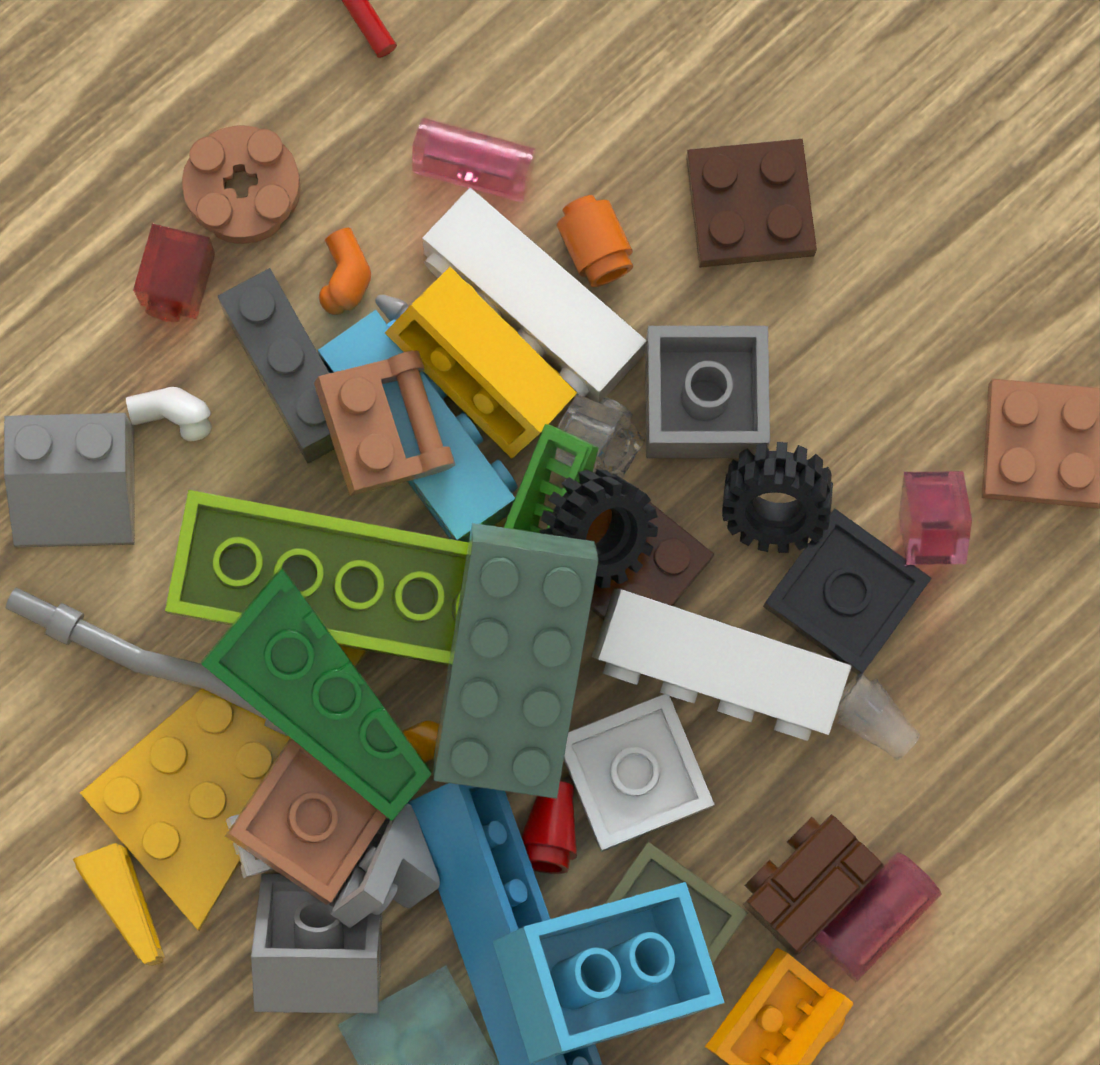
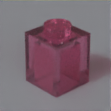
[899,471,972,565]

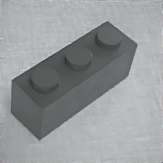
[218,268,335,464]

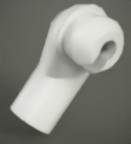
[126,387,212,441]

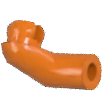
[319,227,371,315]

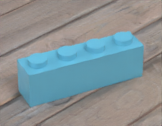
[318,310,518,543]

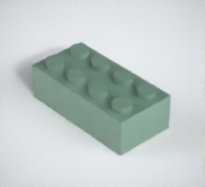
[433,523,599,798]

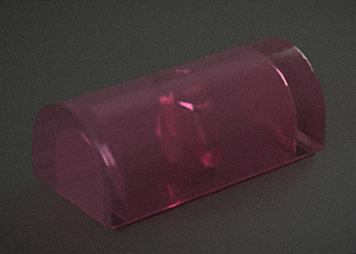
[412,117,536,202]
[813,852,942,982]

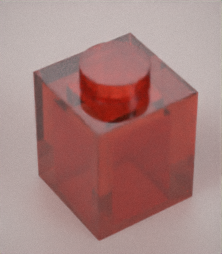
[133,223,215,322]

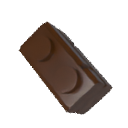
[743,814,884,956]

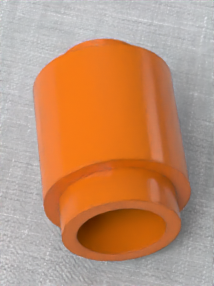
[556,195,633,287]

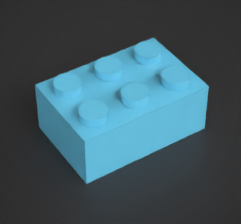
[493,882,725,1064]

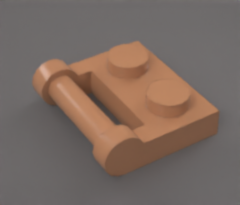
[314,350,455,496]

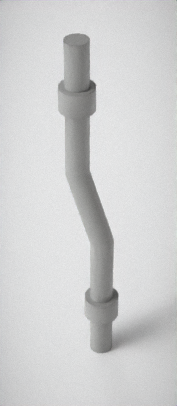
[6,587,288,736]

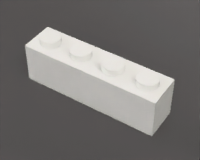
[422,188,647,406]
[592,588,851,741]

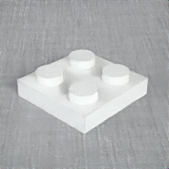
[564,694,714,852]

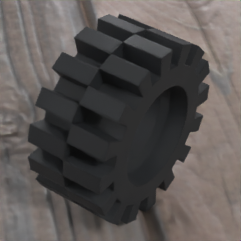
[722,442,833,553]
[539,469,658,588]

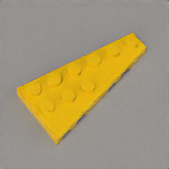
[80,646,367,931]

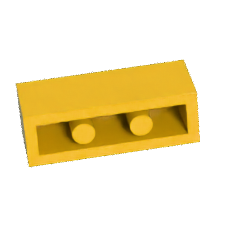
[385,267,577,459]

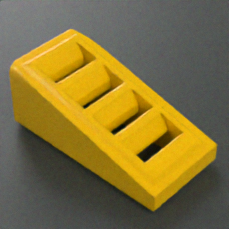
[73,843,165,966]

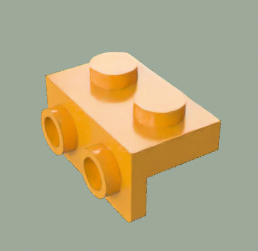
[705,947,853,1065]

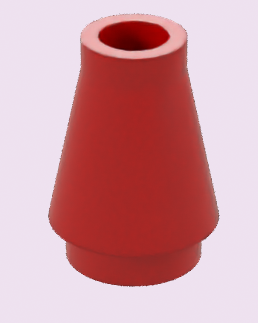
[521,781,577,874]

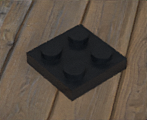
[763,508,932,676]

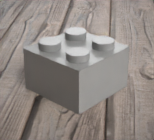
[645,326,770,458]

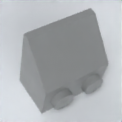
[4,413,135,547]
[251,874,382,1014]

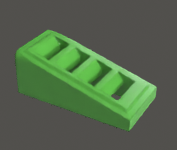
[504,424,599,533]

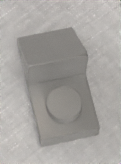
[330,803,440,928]

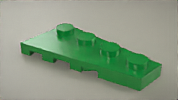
[201,566,432,821]

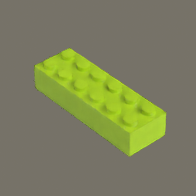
[165,490,469,666]

